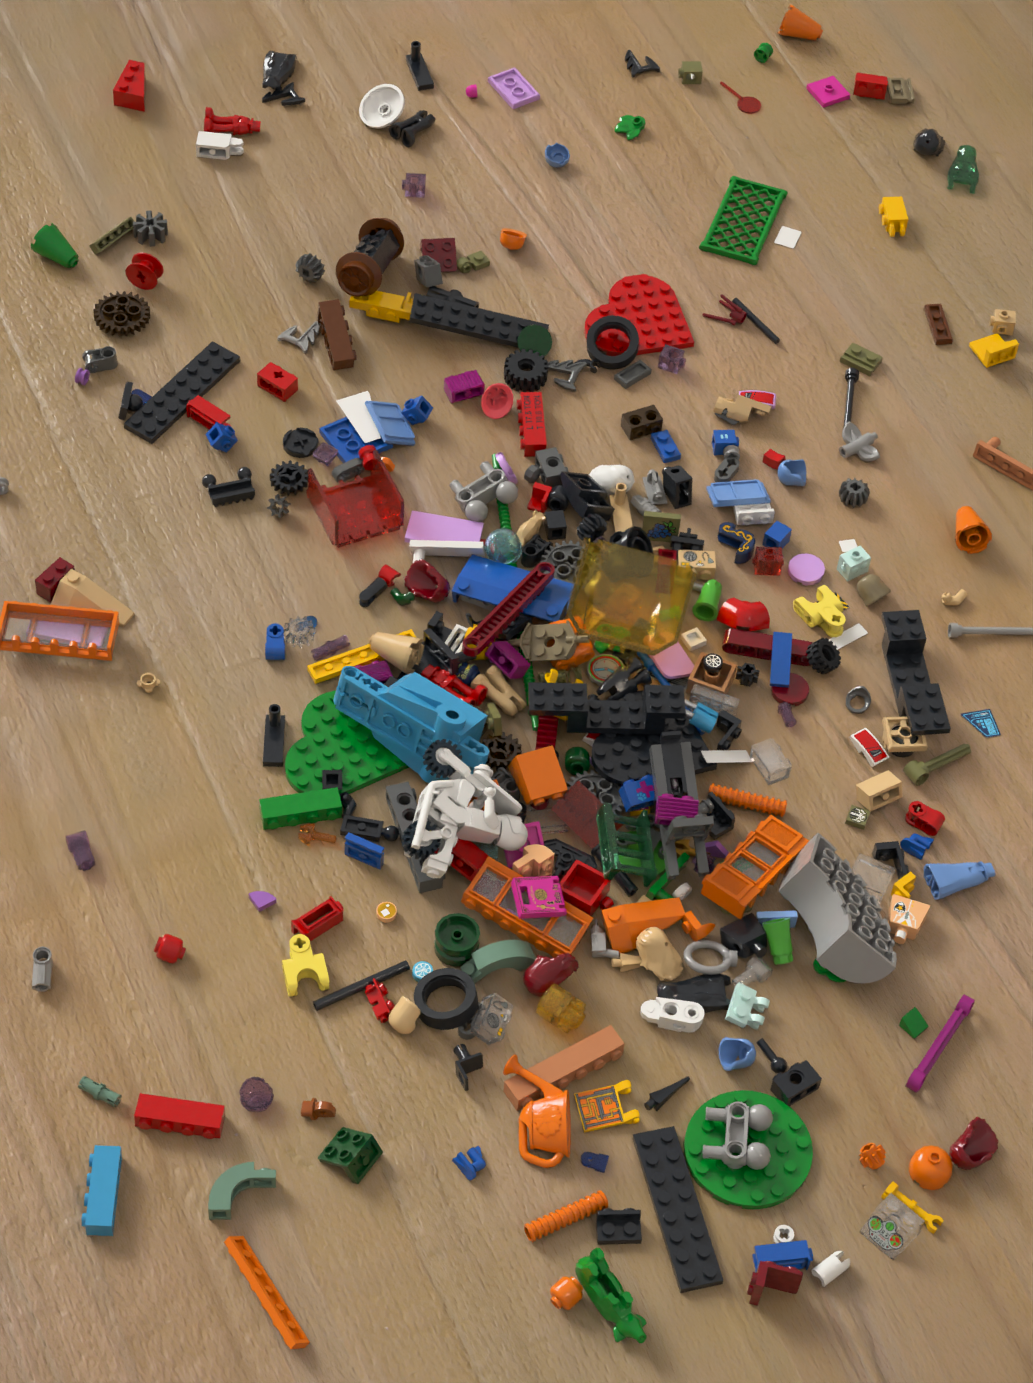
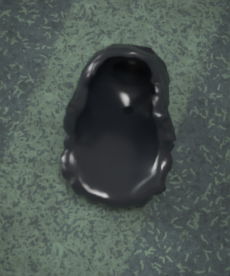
[913,128,945,156]

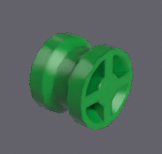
[754,42,773,63]

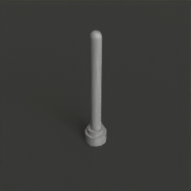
[948,623,1033,638]

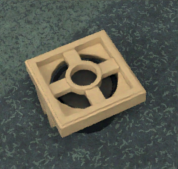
[882,717,928,758]

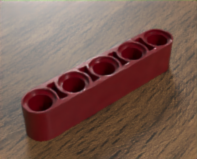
[722,628,812,666]

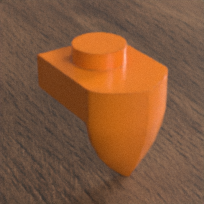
[682,910,715,941]

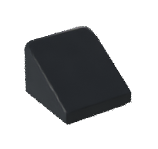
[322,770,342,790]

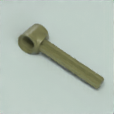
[903,744,971,786]

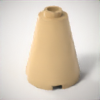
[369,632,424,674]

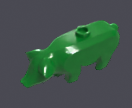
[575,1248,647,1343]

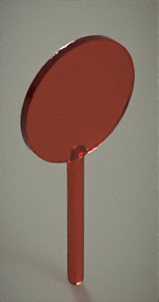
[720,81,761,114]

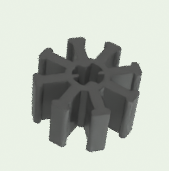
[133,210,168,247]

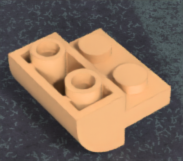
[512,844,555,877]

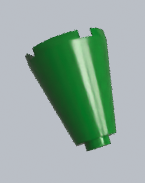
[31,223,79,268]

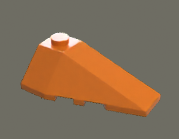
[602,897,685,955]

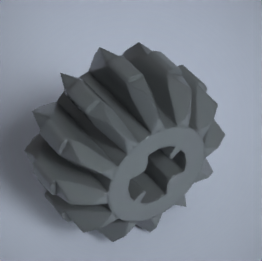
[295,253,325,283]
[839,478,870,508]

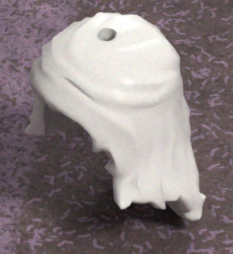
[589,465,635,497]

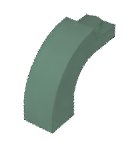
[460,940,536,984]
[208,1162,276,1220]

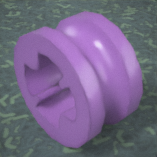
[75,368,90,385]

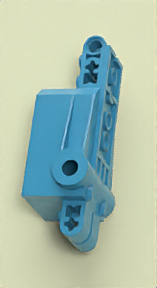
[333,666,489,783]

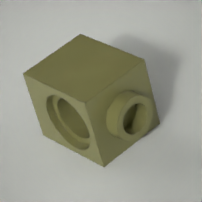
[678,61,703,84]

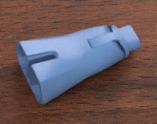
[924,861,995,900]

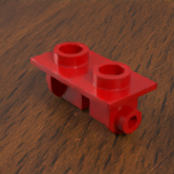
[365,978,395,1023]

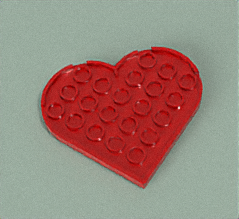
[584,274,694,356]

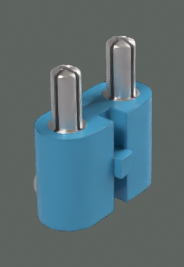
[685,699,719,734]

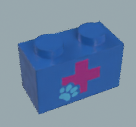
[619,775,655,813]

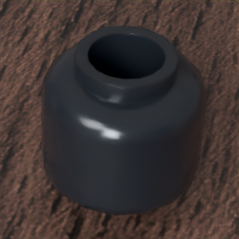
[547,485,570,511]

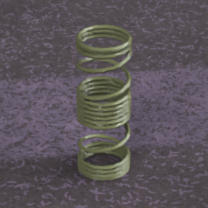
[538,666,582,683]

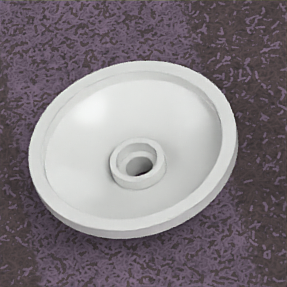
[359,84,405,129]

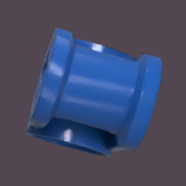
[265,623,285,660]

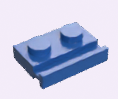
[345,832,384,870]

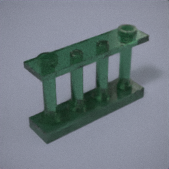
[596,802,657,887]

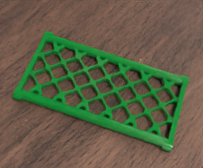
[699,176,788,265]

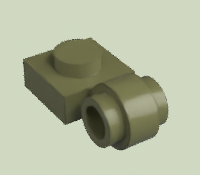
[457,251,490,273]

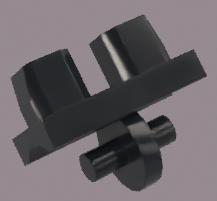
[670,528,704,554]

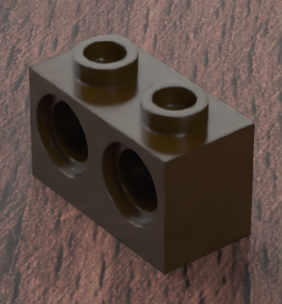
[621,405,663,440]

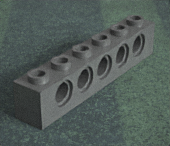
[385,781,445,894]

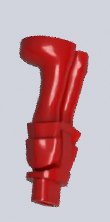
[204,107,261,135]
[421,665,488,706]

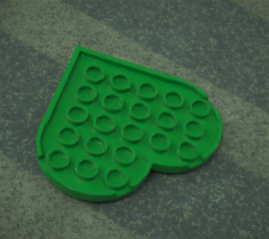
[285,690,410,795]

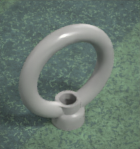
[683,940,738,975]

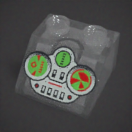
[860,1193,925,1260]

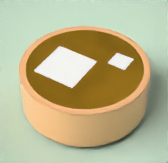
[376,902,397,923]

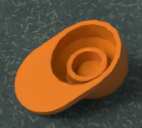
[500,228,527,250]

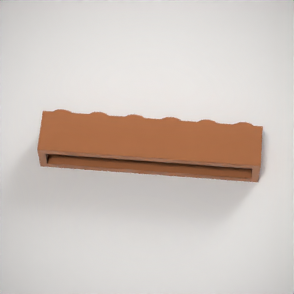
[503,1025,625,1111]

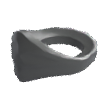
[846,686,871,714]

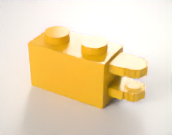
[879,196,908,237]

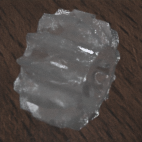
[284,616,316,648]

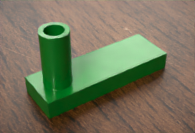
[646,852,690,901]

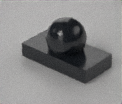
[118,382,143,420]

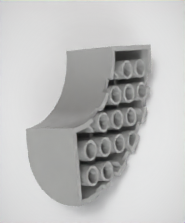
[778,833,897,983]

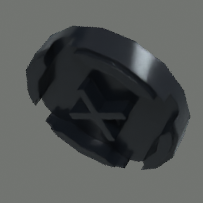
[283,427,319,458]

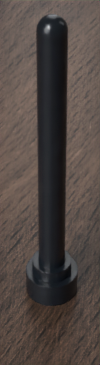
[843,368,859,429]

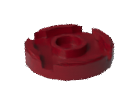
[771,673,809,706]

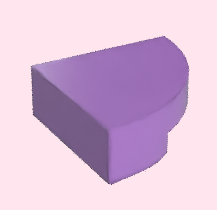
[705,840,729,858]
[248,891,277,912]

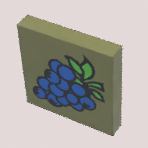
[642,511,681,543]

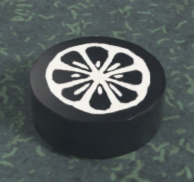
[703,653,723,673]

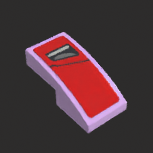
[739,390,776,409]

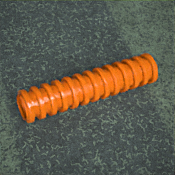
[709,783,787,818]
[524,1190,608,1242]

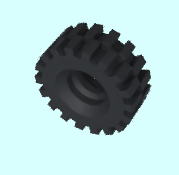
[504,349,548,392]

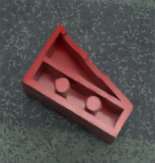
[113,60,145,112]

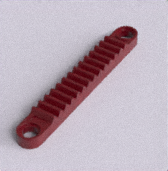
[462,562,555,657]
[530,716,559,810]

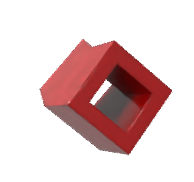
[762,449,786,470]

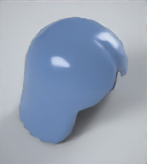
[778,459,807,486]
[718,1037,756,1071]

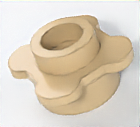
[137,673,160,693]

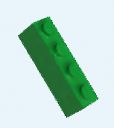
[259,787,342,830]

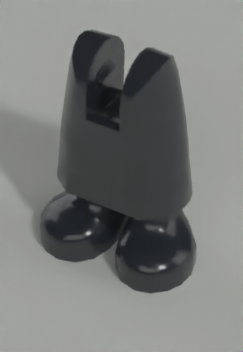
[596,655,652,701]

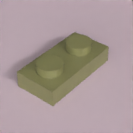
[485,702,502,736]

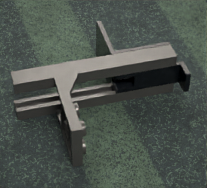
[649,731,714,880]

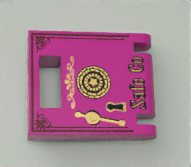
[511,876,567,919]

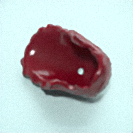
[404,559,451,603]
[523,953,579,997]
[949,1117,998,1170]

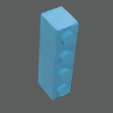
[82,1145,122,1236]

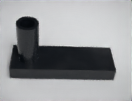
[406,41,434,91]
[423,628,477,675]
[263,704,285,767]

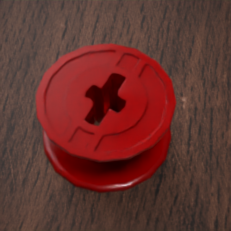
[125,252,164,290]

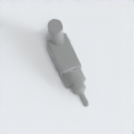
[591,919,619,959]

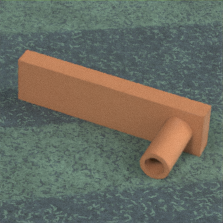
[973,437,1033,491]

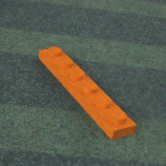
[224,1236,310,1349]

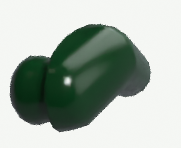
[390,588,415,606]

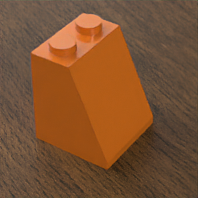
[508,745,568,806]

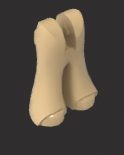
[471,665,527,716]

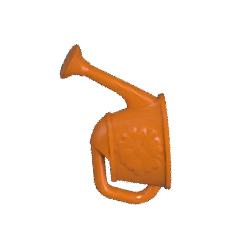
[503,1054,571,1168]

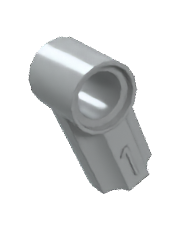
[32,946,53,992]

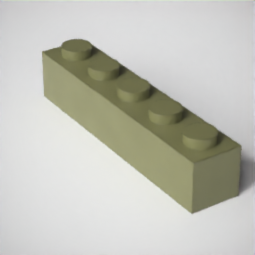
[89,217,134,254]

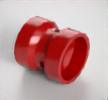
[358,445,381,470]

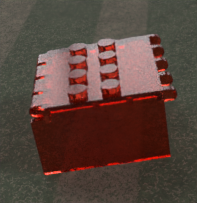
[306,450,404,548]

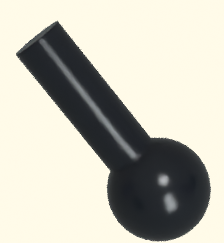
[757,1038,787,1073]

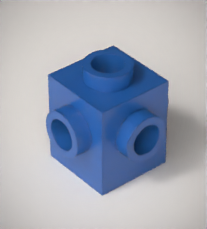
[401,396,433,425]
[206,422,238,453]

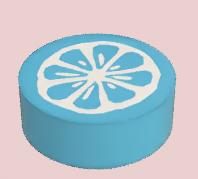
[412,961,433,982]

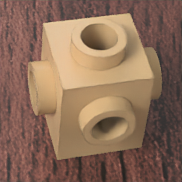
[989,309,1016,335]

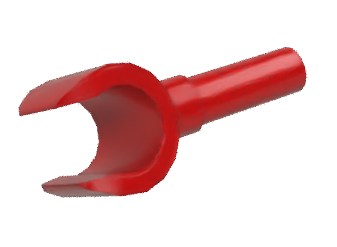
[600,896,614,911]

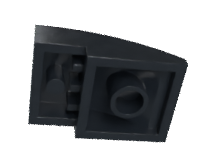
[560,471,615,521]

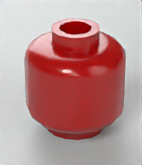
[154,934,186,964]

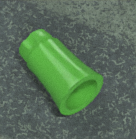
[692,579,722,622]
[762,918,793,965]

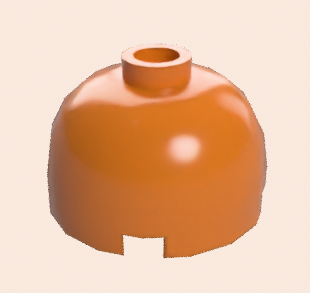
[909,1145,953,1190]

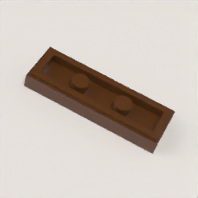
[924,304,953,345]

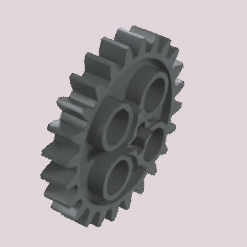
[540,540,600,592]
[563,770,625,824]

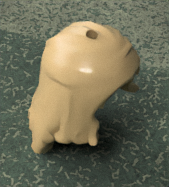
[636,927,683,982]

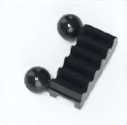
[202,467,255,507]

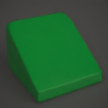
[899,1007,929,1039]

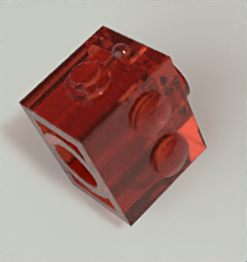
[752,546,784,576]

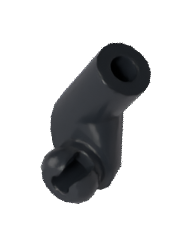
[340,792,357,818]

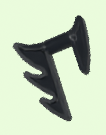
[625,49,660,78]
[262,82,305,106]

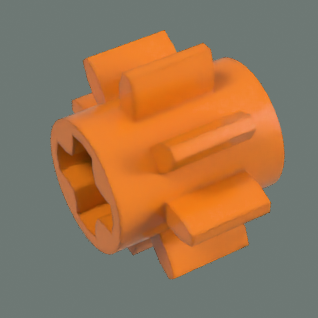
[859,1142,886,1170]

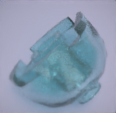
[485,528,522,564]

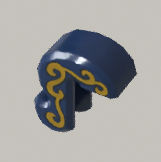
[717,522,756,564]

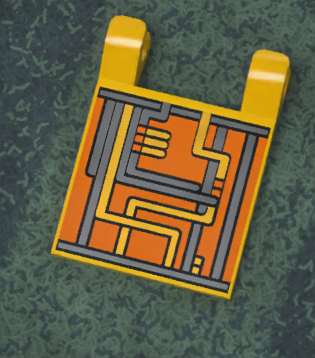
[574,1080,640,1133]

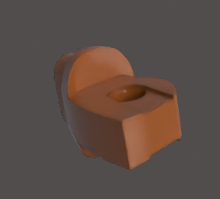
[301,1098,336,1120]

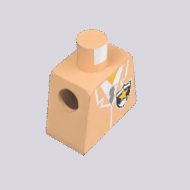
[888,894,930,944]

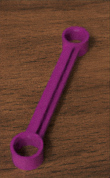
[905,994,975,1093]

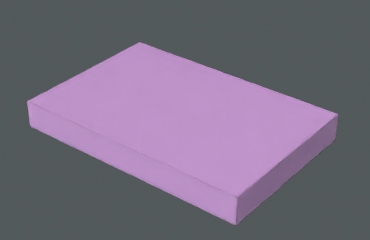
[488,67,540,109]

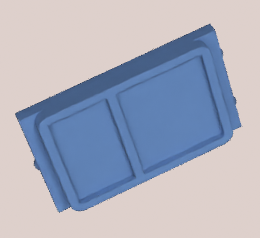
[365,401,416,446]
[706,479,771,507]

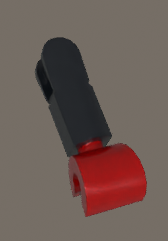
[359,564,401,607]

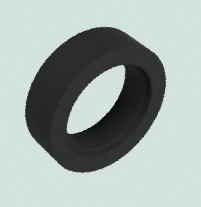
[587,315,639,370]
[414,968,478,1030]

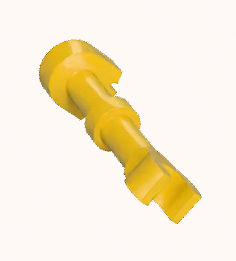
[881,1181,944,1234]

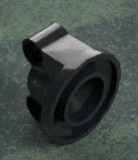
[600,526,654,583]

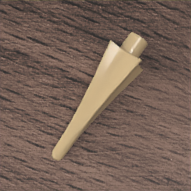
[611,953,643,972]

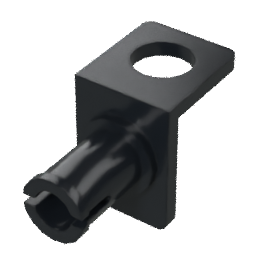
[453,1044,483,1091]

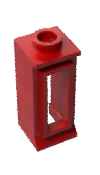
[186,395,231,430]
[291,896,344,941]

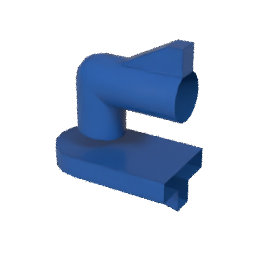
[900,833,934,860]
[452,1146,486,1180]

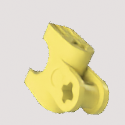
[793,585,846,637]
[282,934,329,997]

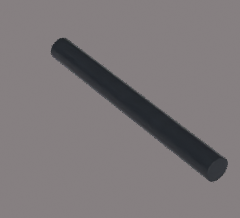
[732,298,780,344]

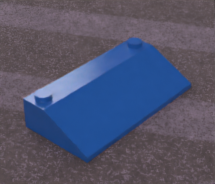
[452,554,577,622]

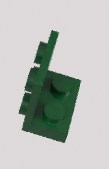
[318,1127,383,1184]

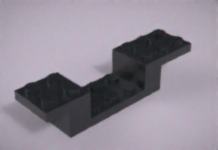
[881,610,951,736]
[528,682,686,735]

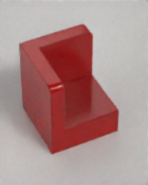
[527,482,552,514]

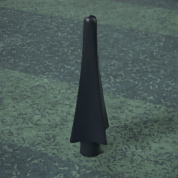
[644,1076,690,1111]

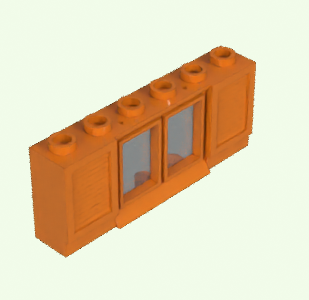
[701,815,809,920]

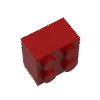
[560,859,611,916]

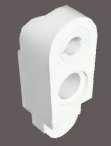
[640,997,704,1033]

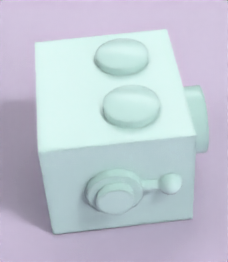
[837,545,871,581]

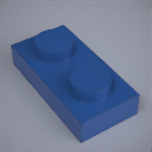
[650,430,681,463]

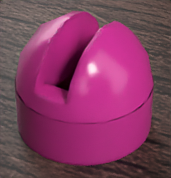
[466,84,477,98]

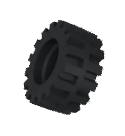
[806,638,841,674]

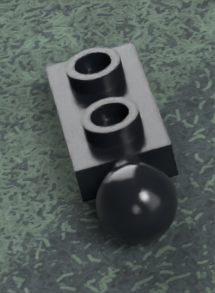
[340,815,399,842]

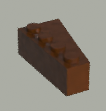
[317,299,357,371]

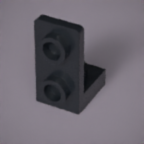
[716,709,742,750]
[872,841,909,880]

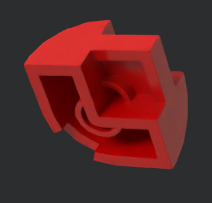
[717,597,770,631]

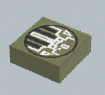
[845,805,870,830]

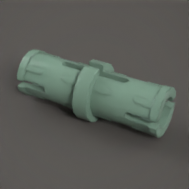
[78,1076,122,1107]

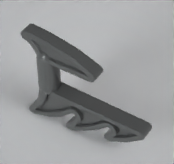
[547,360,587,392]

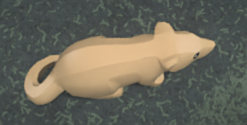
[509,510,546,551]

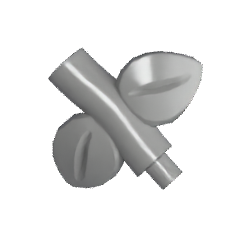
[839,421,880,462]

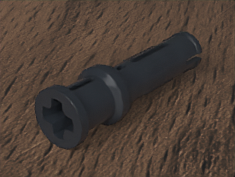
[591,842,638,897]

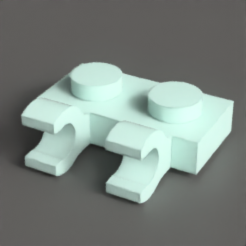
[725,982,770,1030]

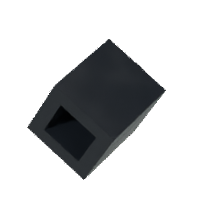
[544,510,567,540]

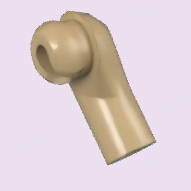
[941,589,968,605]

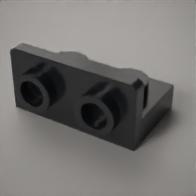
[596,1208,642,1245]

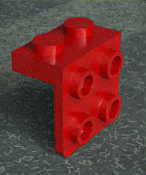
[853,73,888,100]

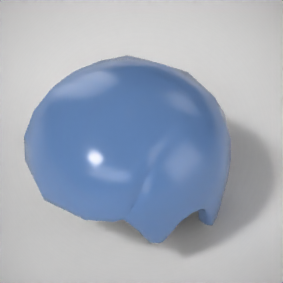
[545,143,570,168]

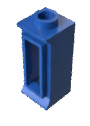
[752,1240,813,1272]

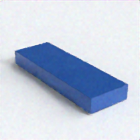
[770,632,792,688]

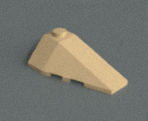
[50,569,135,627]

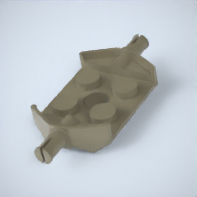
[508,620,590,662]

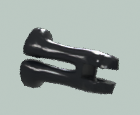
[389,110,436,147]

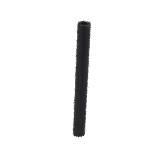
[313,960,410,1011]

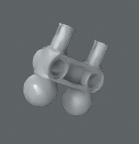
[449,461,518,522]
[702,1101,773,1170]

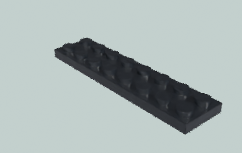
[409,293,549,348]
[124,341,240,444]
[632,1126,723,1293]

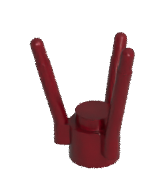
[702,294,747,326]

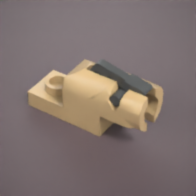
[713,395,772,425]

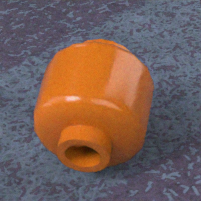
[550,1276,583,1310]

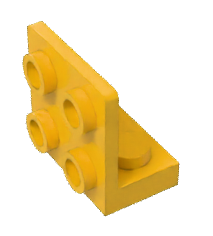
[969,333,1019,368]

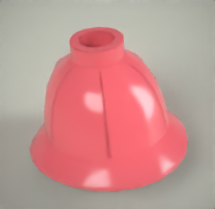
[481,383,514,419]

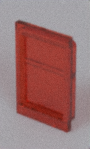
[551,780,624,849]

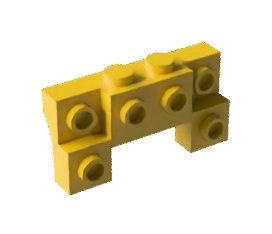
[349,291,422,323]

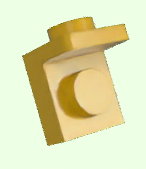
[891,871,916,899]

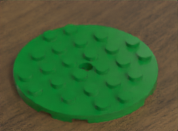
[684,1090,813,1210]

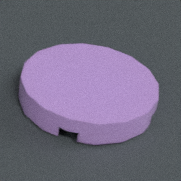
[495,452,518,485]
[788,553,825,586]

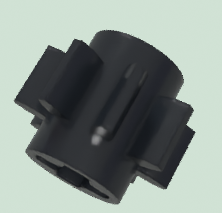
[735,663,760,687]

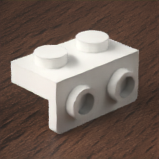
[733,503,775,525]

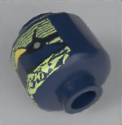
[454,662,480,687]

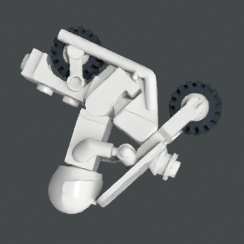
[401,739,528,878]

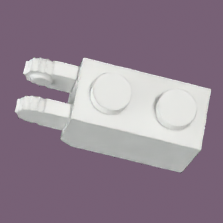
[196,131,244,160]

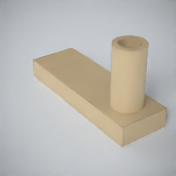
[609,483,633,533]

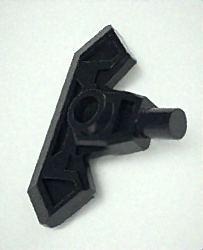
[544,839,597,879]

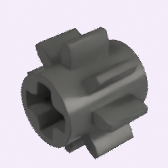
[267,494,291,518]

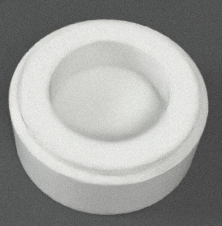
[672,882,692,901]

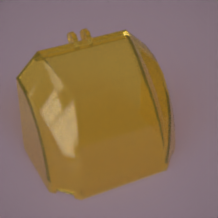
[567,537,697,656]

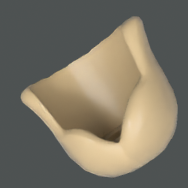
[389,996,421,1034]

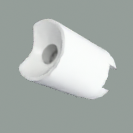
[811,1251,850,1287]

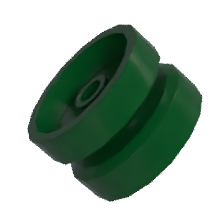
[434,913,480,967]

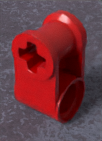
[905,801,945,836]

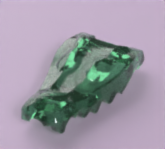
[947,145,979,194]

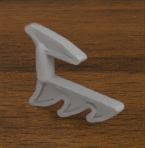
[277,321,319,353]

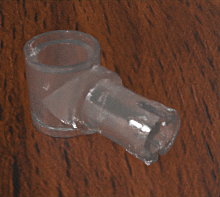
[732,956,773,988]

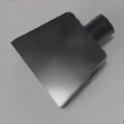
[662,465,693,509]
[720,913,767,958]

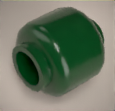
[565,747,590,775]

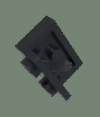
[700,792,735,840]

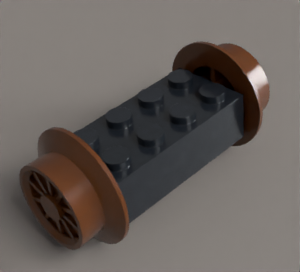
[336,218,404,297]

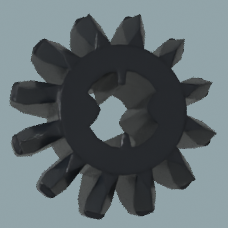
[577,513,607,545]

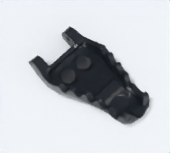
[262,50,297,90]
[657,974,731,1013]

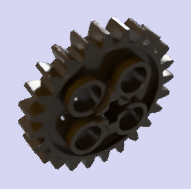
[93,291,150,337]

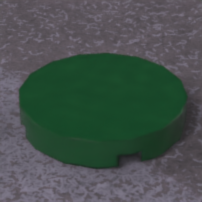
[517,324,552,356]

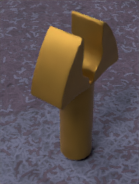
[675,839,711,860]

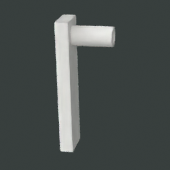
[409,540,486,563]

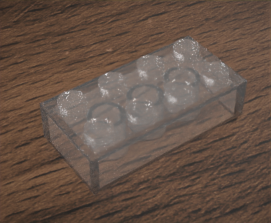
[689,684,740,717]

